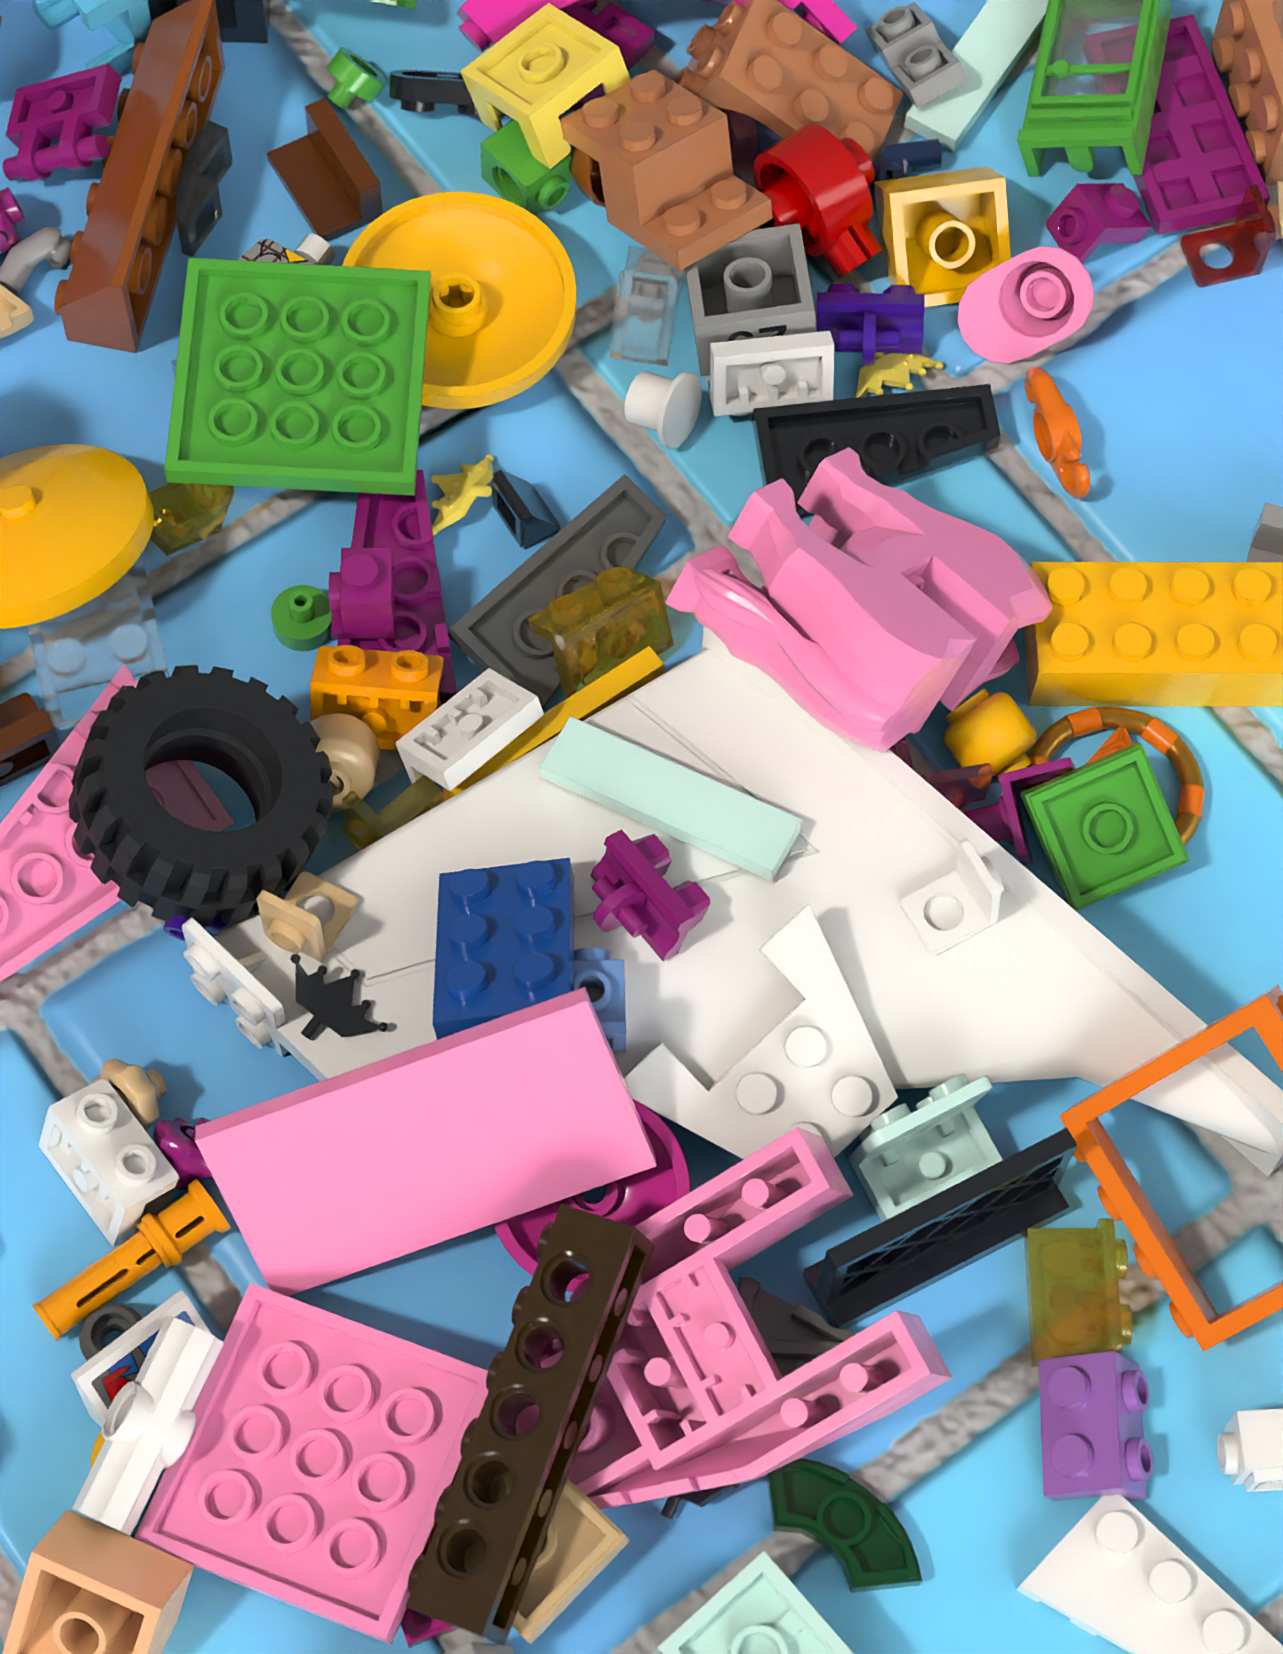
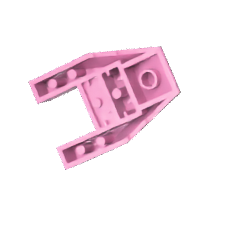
[515,1127,953,1510]

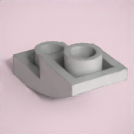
[865,2,968,109]

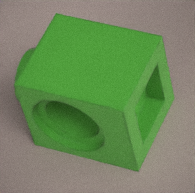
[480,120,571,216]

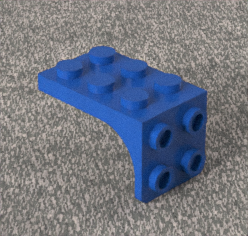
[432,857,575,1040]

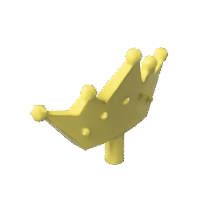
[855,352,944,398]
[431,454,494,536]

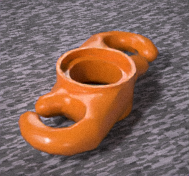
[1024,367,1091,499]

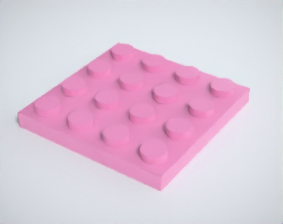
[134,1283,489,1645]

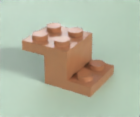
[560,69,773,270]

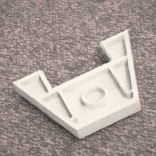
[623,904,898,1159]

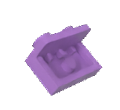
[1038,1351,1153,1501]

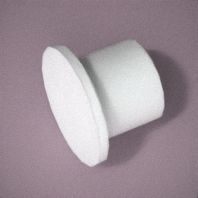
[625,371,702,449]

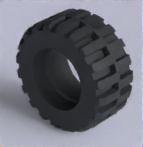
[69,665,334,927]

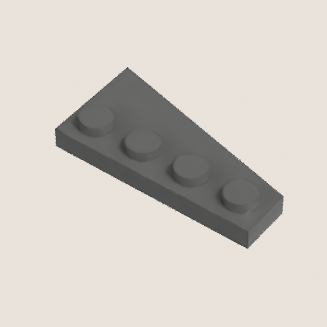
[448,474,667,710]

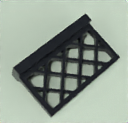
[803,1128,1077,1329]

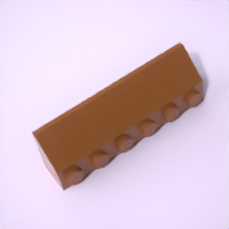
[54,0,225,353]

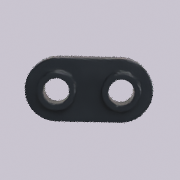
[389,70,479,115]

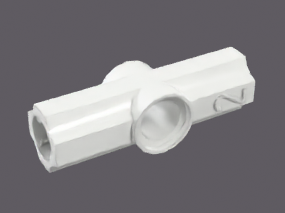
[72,1315,224,1536]

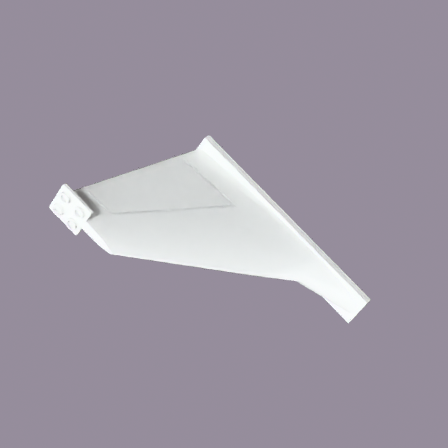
[182,626,1283,1177]

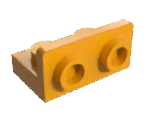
[310,645,444,751]

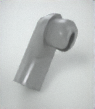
[0,227,72,297]

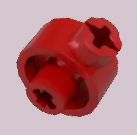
[753,123,883,279]

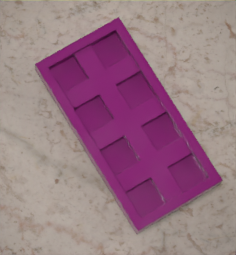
[1083,14,1270,235]

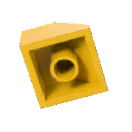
[874,166,1011,307]

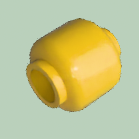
[943,688,1037,782]

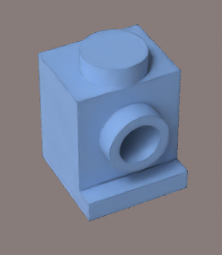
[574,947,626,1052]

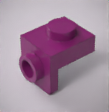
[1045,183,1152,264]

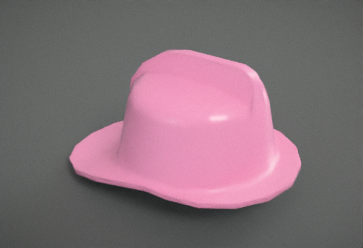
[957,246,1094,363]

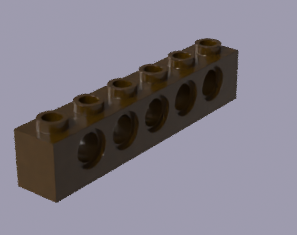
[406,1204,655,1646]

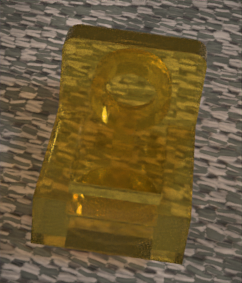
[148,482,234,556]
[342,775,443,850]

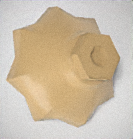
[92,1058,167,1132]

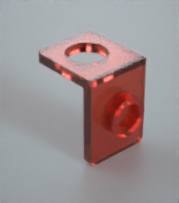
[1180,184,1276,288]

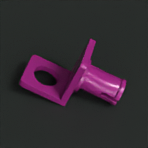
[962,757,1076,865]

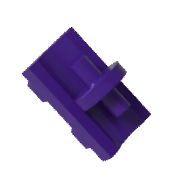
[816,283,925,365]

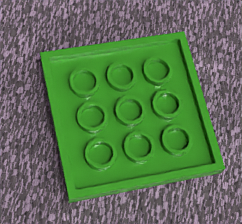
[164,257,431,496]

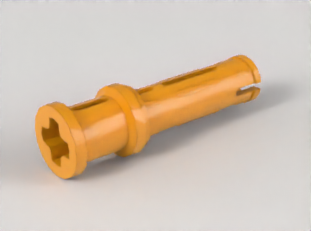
[32,1179,231,1341]

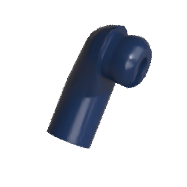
[870,139,942,192]

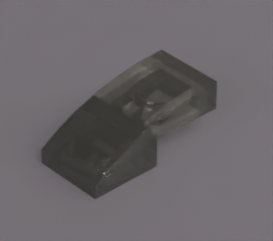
[176,119,233,258]

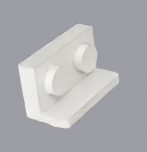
[706,331,834,416]
[395,668,544,791]
[38,1079,179,1247]

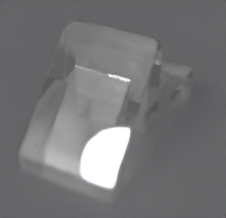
[609,246,685,366]

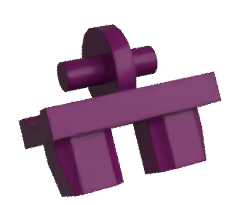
[590,829,710,961]

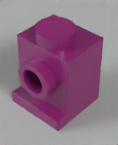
[329,547,395,639]

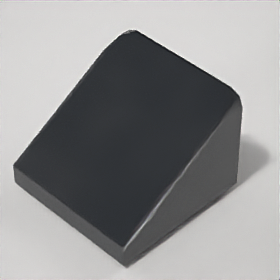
[492,470,560,549]

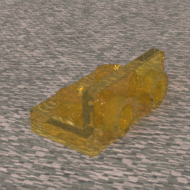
[528,566,674,697]
[1024,1218,1132,1367]

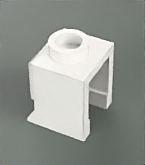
[1217,1409,1283,1492]

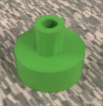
[327,47,387,110]
[271,585,332,651]

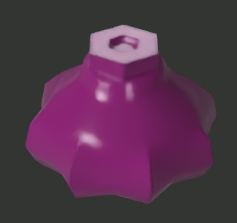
[153,1117,212,1190]

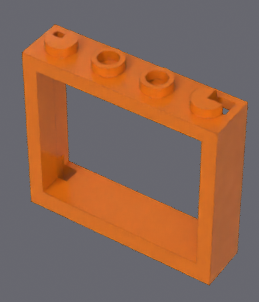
[1059,985,1283,1352]

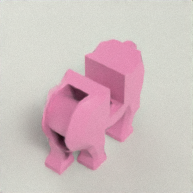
[665,447,1053,753]

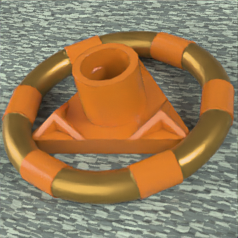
[1022,706,1205,847]

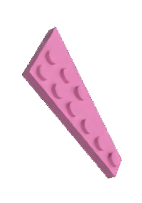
[0,664,234,982]

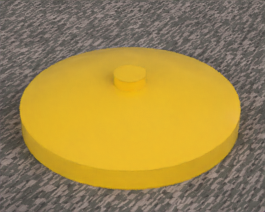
[342,192,576,409]
[0,444,154,629]

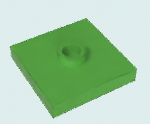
[1020,742,1190,911]

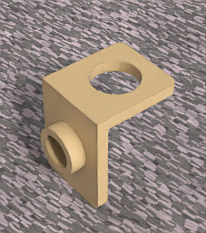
[256,872,358,963]

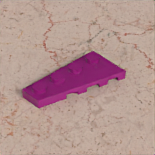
[337,470,457,703]

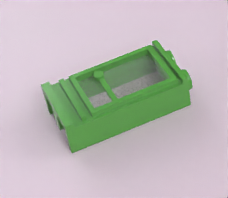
[1017,0,1172,177]

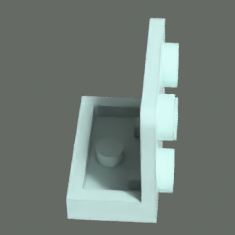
[848,1073,1003,1222]

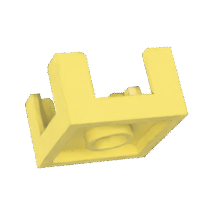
[460,3,631,169]

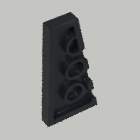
[752,384,1001,515]

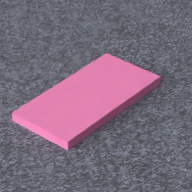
[195,987,657,1296]

